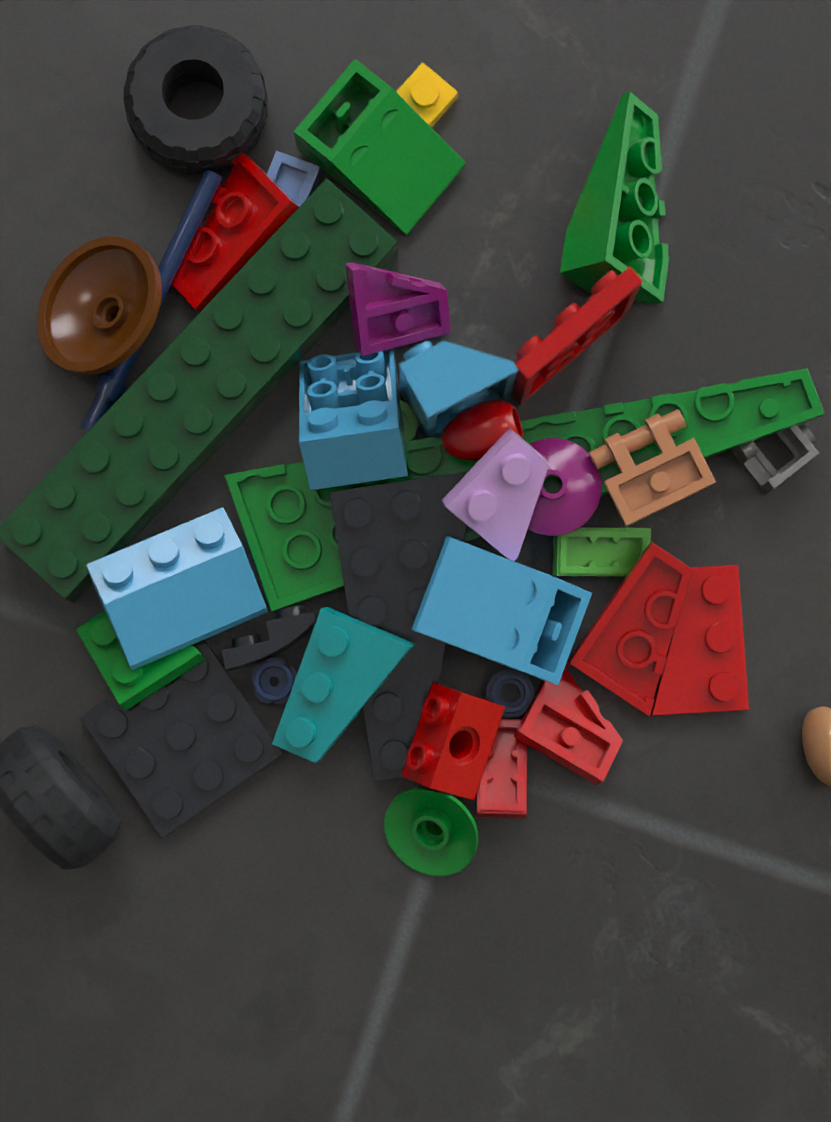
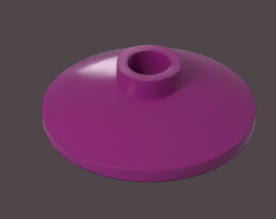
[528,438,602,536]

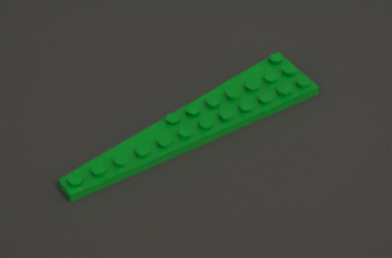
[224,368,825,612]

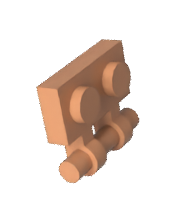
[589,409,716,527]

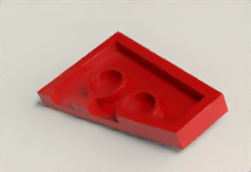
[172,152,299,312]
[568,541,693,717]
[650,565,749,716]

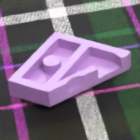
[442,428,549,561]

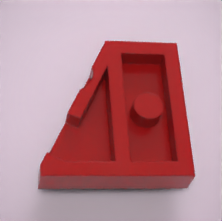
[513,661,623,786]

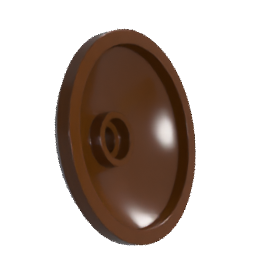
[37,236,162,375]

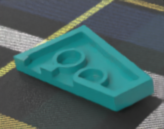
[272,607,415,763]

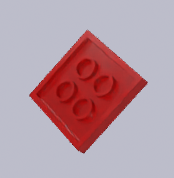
[511,266,643,405]

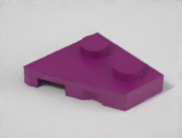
[345,262,451,356]

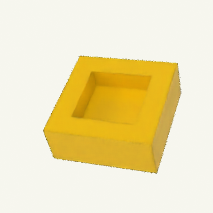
[396,62,458,128]

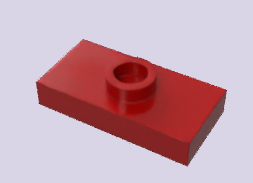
[476,719,527,819]

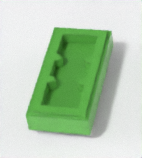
[552,527,651,576]

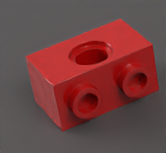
[401,682,505,800]

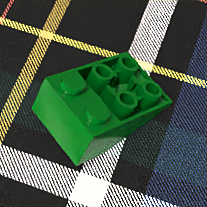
[293,59,466,236]

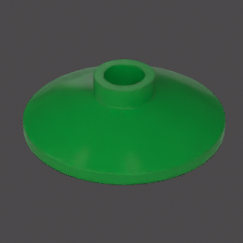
[384,787,478,876]

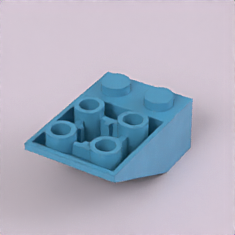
[299,348,408,490]
[411,536,592,685]

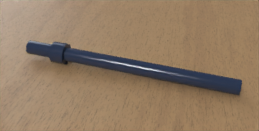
[81,169,222,431]

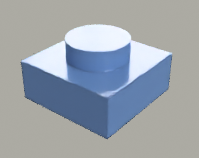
[267,151,323,207]

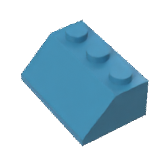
[399,341,518,438]
[86,507,268,670]

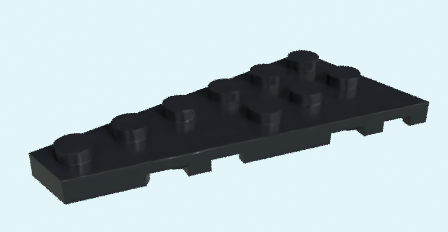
[330,471,469,782]

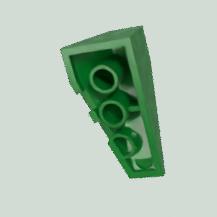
[560,92,669,304]

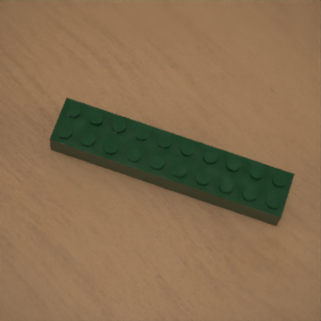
[0,178,398,603]

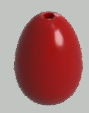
[441,400,523,461]

